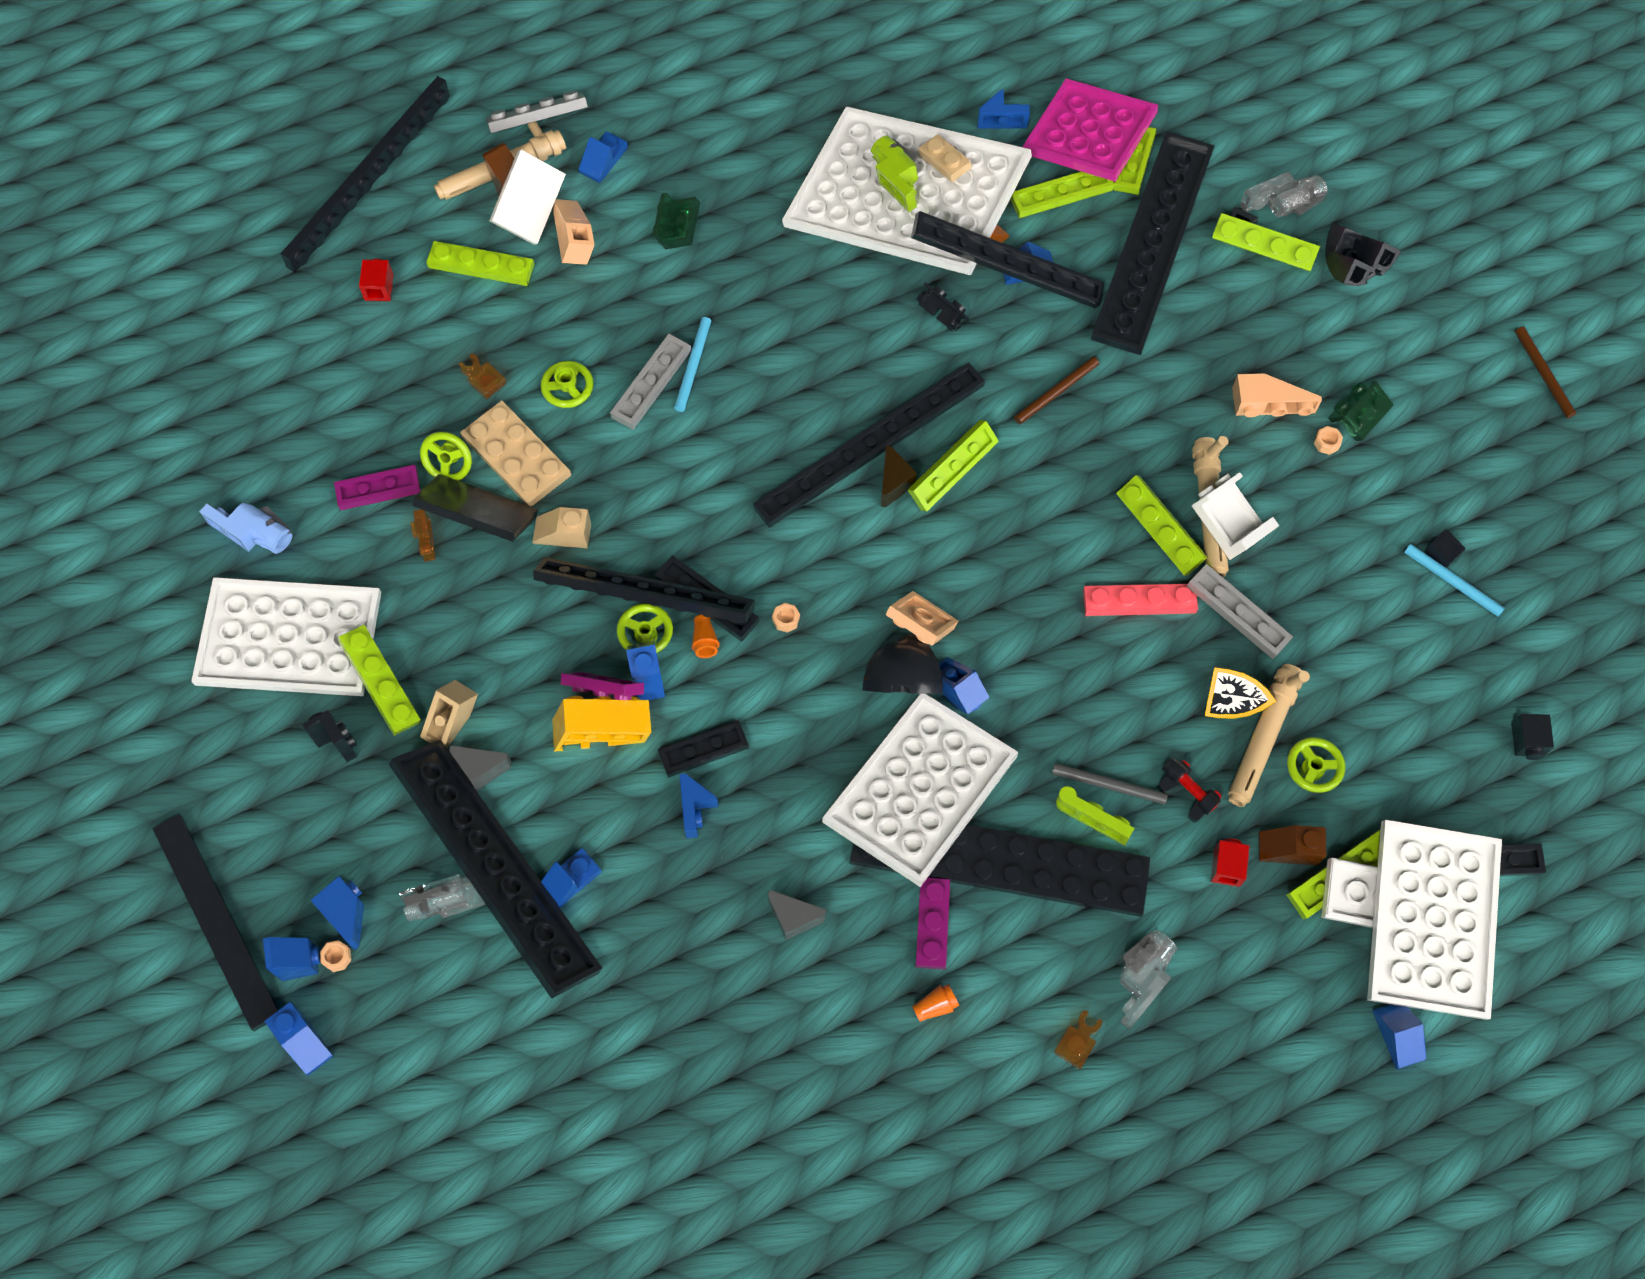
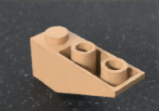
[553,199,594,264]
[1232,374,1322,417]

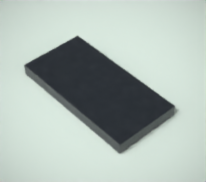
[413,474,538,542]

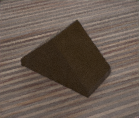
[881,446,917,507]

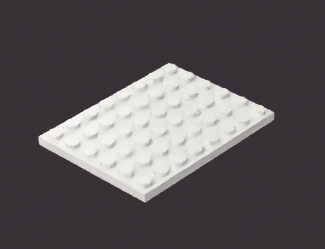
[782,107,1032,275]

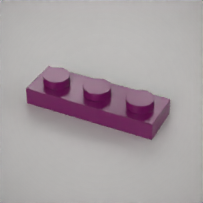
[334,465,421,511]
[561,672,644,700]
[915,878,950,970]

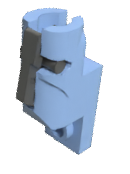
[199,503,292,554]

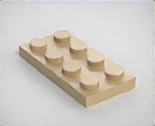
[460,401,571,507]

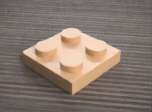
[886,591,958,646]

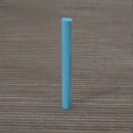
[674,317,711,412]
[1404,544,1505,617]

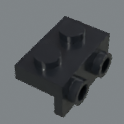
[303,710,357,763]

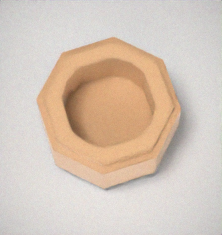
[1314,426,1343,455]
[772,603,800,633]
[320,940,352,972]

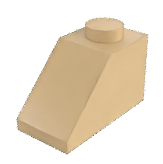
[533,507,591,548]
[420,680,478,748]

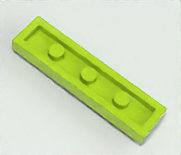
[1010,171,1115,218]
[1212,213,1320,272]
[426,241,534,286]
[908,420,999,512]
[1116,475,1208,576]
[338,625,420,736]
[1286,829,1381,920]

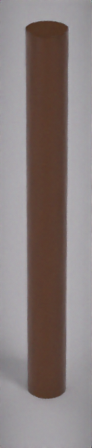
[1515,326,1577,419]
[1014,356,1099,425]

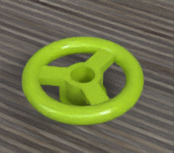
[541,361,594,408]
[420,432,472,481]
[617,603,673,653]
[1287,737,1346,793]

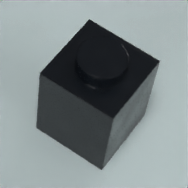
[1511,714,1554,760]

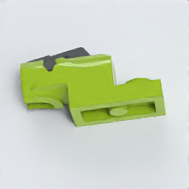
[870,135,918,212]

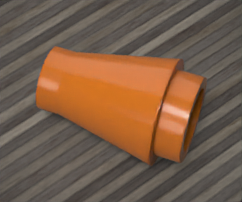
[692,615,720,658]
[912,984,960,1022]

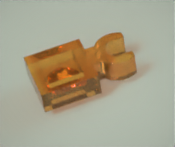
[459,353,506,400]
[411,509,436,562]
[1054,1010,1102,1069]

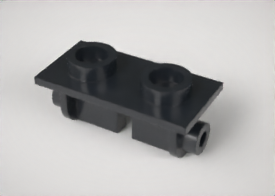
[916,283,969,331]

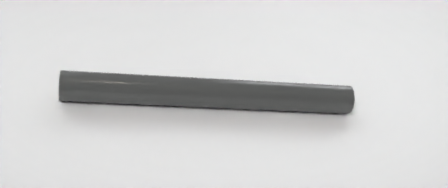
[1052,763,1168,805]

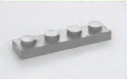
[486,91,588,133]
[610,334,691,430]
[1187,564,1293,659]

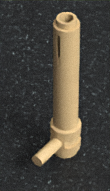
[434,121,566,200]
[1192,436,1229,578]
[1228,664,1310,807]

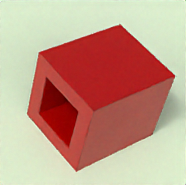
[359,258,394,301]
[1211,838,1250,887]

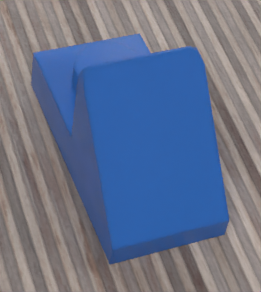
[977,89,1030,129]
[579,131,628,183]
[679,774,718,838]
[541,848,602,908]

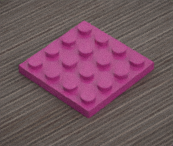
[1022,78,1158,182]

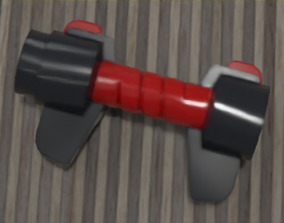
[1158,757,1221,823]

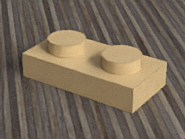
[918,134,972,182]

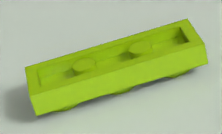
[1114,127,1156,195]

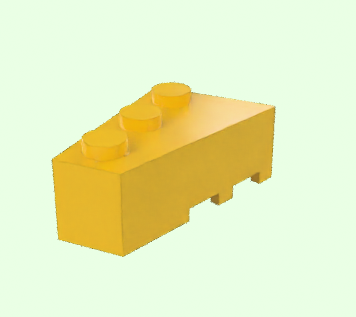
[552,696,651,752]

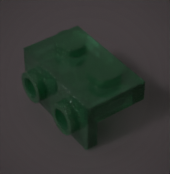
[653,193,700,250]
[1328,381,1394,441]

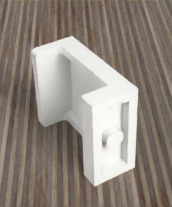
[1192,472,1279,560]

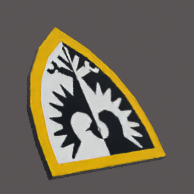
[1204,666,1277,719]

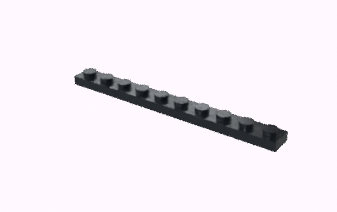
[280,76,450,273]
[753,362,985,528]

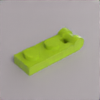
[1056,786,1135,846]

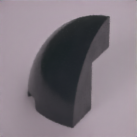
[1326,223,1401,286]
[862,632,943,694]

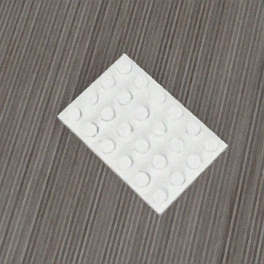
[191,578,381,696]
[822,694,1018,887]
[1367,820,1502,1020]

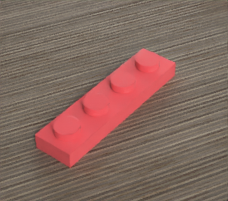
[1083,584,1198,616]

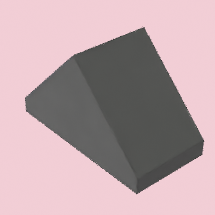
[449,745,512,791]
[768,890,826,940]

